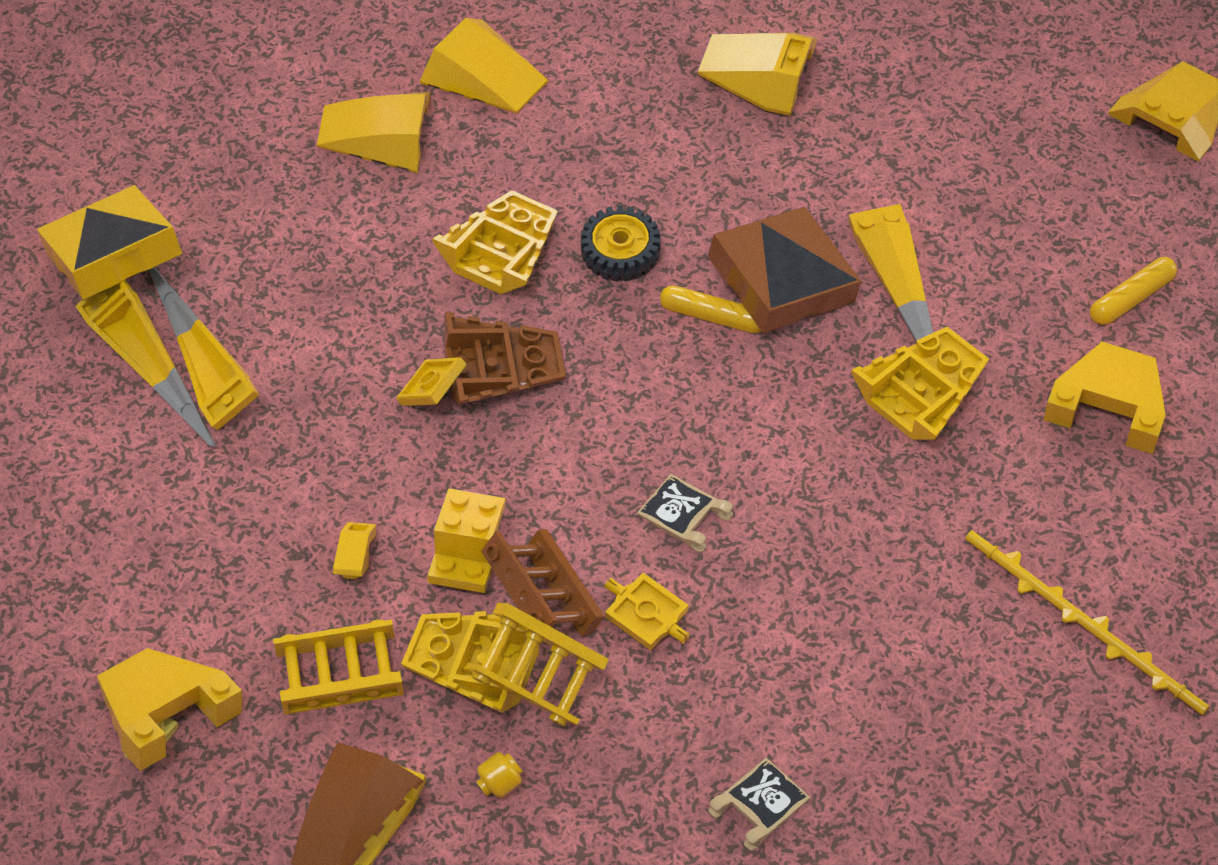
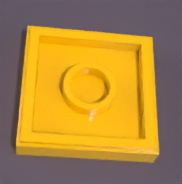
[396,357,467,406]

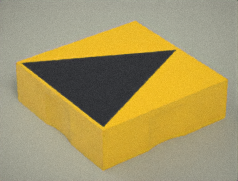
[37,185,182,300]

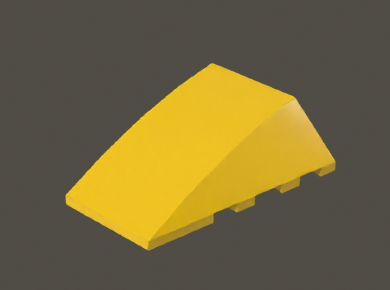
[420,18,548,114]
[317,92,430,173]
[432,191,558,294]
[851,327,989,440]
[401,611,539,713]

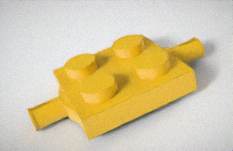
[604,573,690,651]

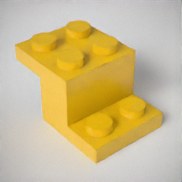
[427,489,505,593]

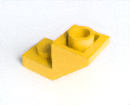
[333,522,376,579]

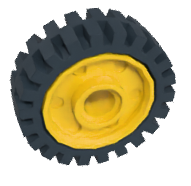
[581,206,661,282]

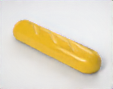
[1089,257,1177,325]
[660,285,761,333]

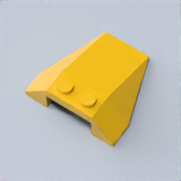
[1108,61,1218,162]

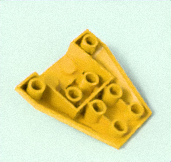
[698,32,817,116]

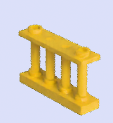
[465,603,609,727]
[273,620,404,715]

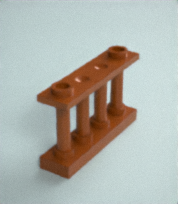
[481,529,605,637]

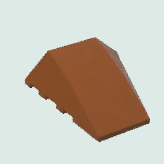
[444,312,566,404]
[291,742,424,865]

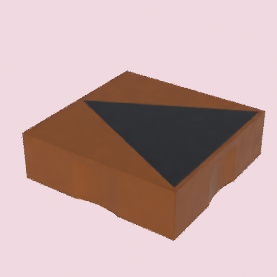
[707,206,862,333]

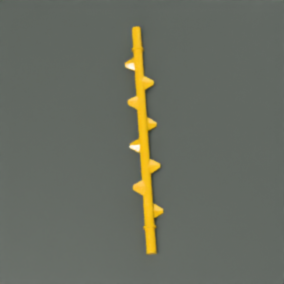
[965,530,1210,716]

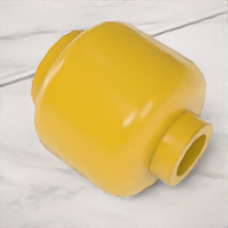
[476,752,523,798]

